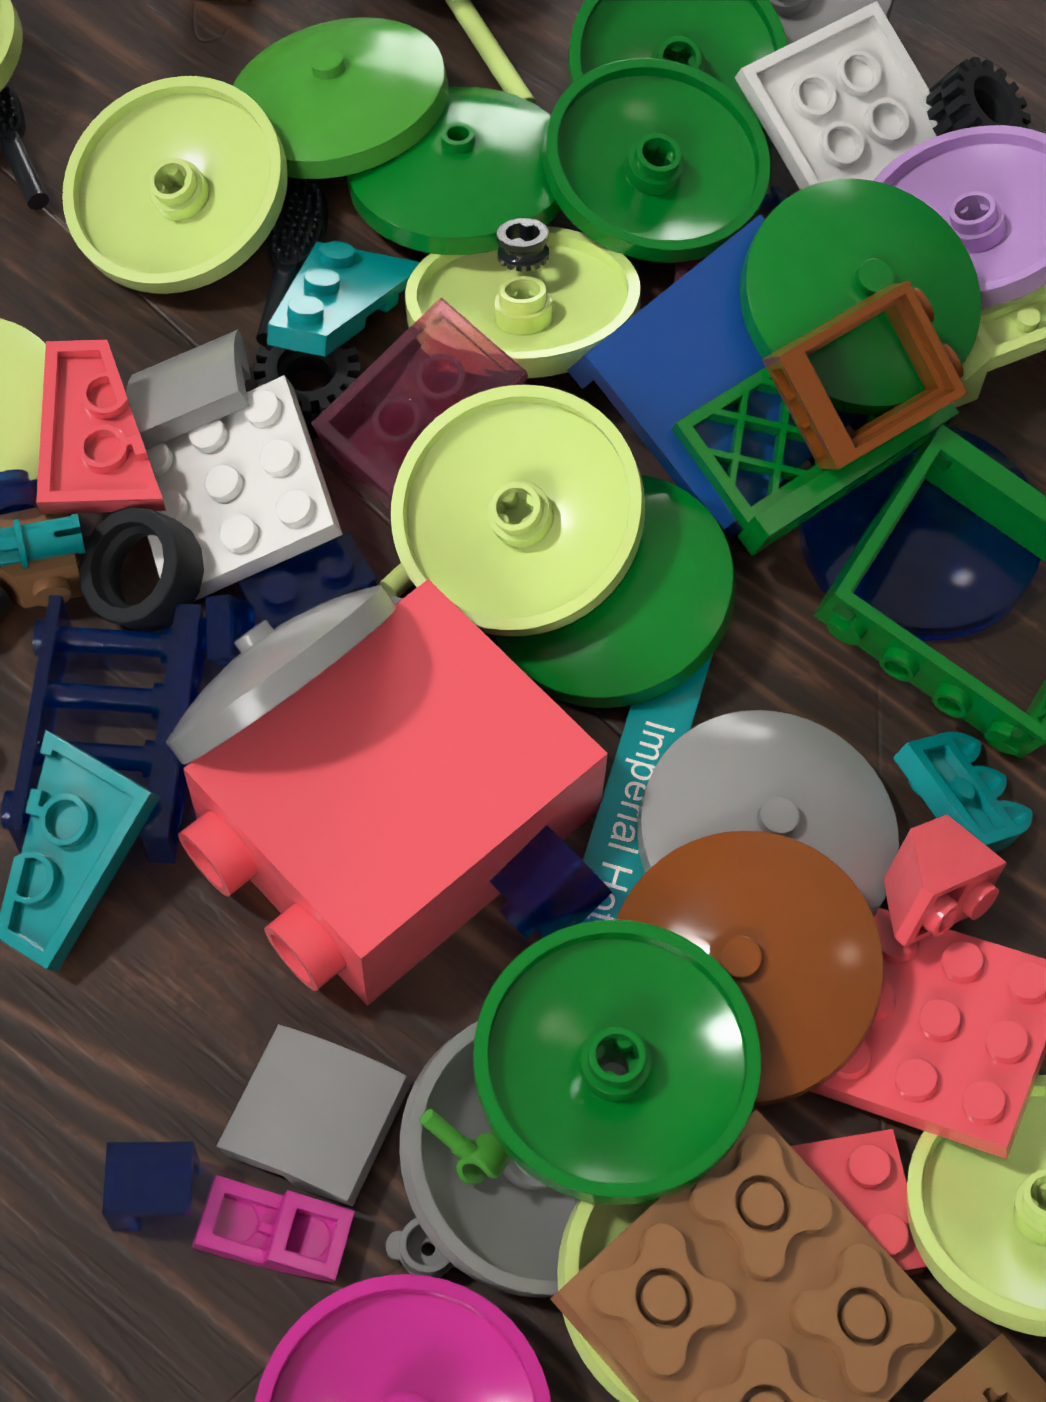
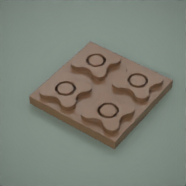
[551,1109,956,1402]

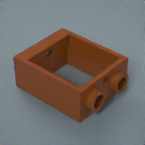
[761,281,968,469]

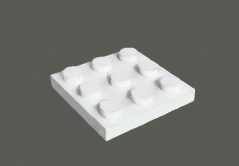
[735,1,938,190]
[146,375,343,601]

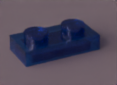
[238,532,377,629]

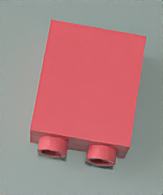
[178,579,608,1006]

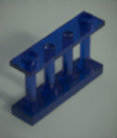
[1,595,208,864]

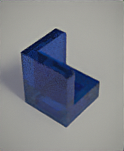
[102,1142,200,1231]

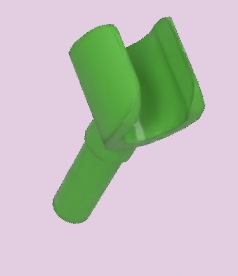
[420,1109,512,1185]

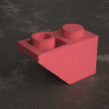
[883,814,1007,947]

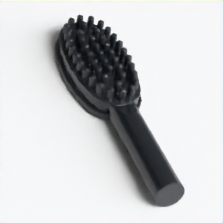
[0,82,49,210]
[256,179,328,347]

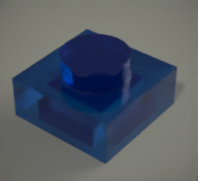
[200,594,255,666]

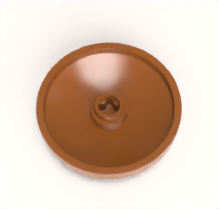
[616,830,884,1106]

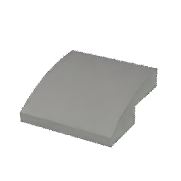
[126,330,251,449]
[216,1024,412,1207]

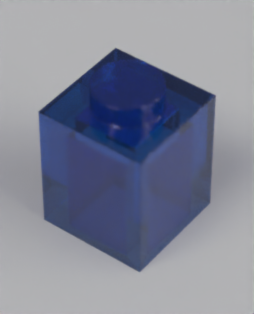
[489,825,612,939]

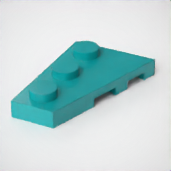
[267,241,420,357]
[0,730,160,972]

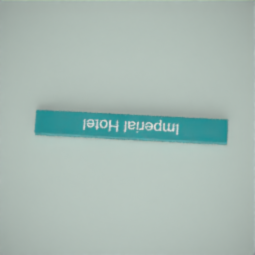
[562,654,713,929]

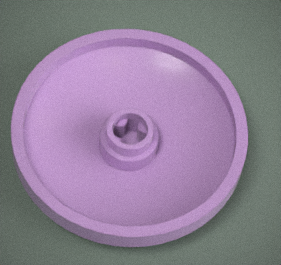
[873,125,1046,309]

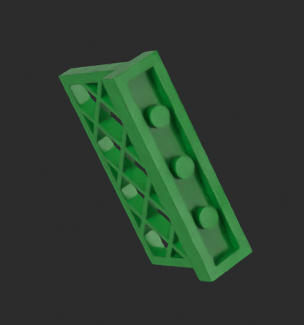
[672,367,960,556]

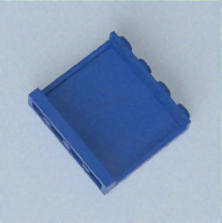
[567,214,864,539]

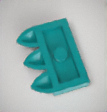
[893,731,1033,852]

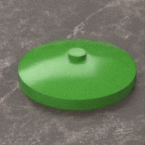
[233,17,449,179]

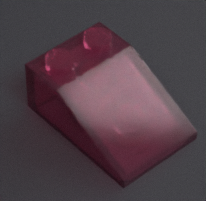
[311,297,528,510]

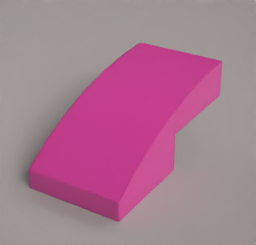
[191,1175,355,1282]

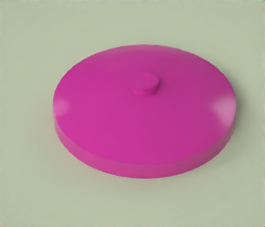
[255,1274,551,1402]

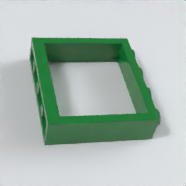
[813,424,1046,759]

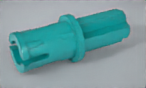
[0,513,85,569]

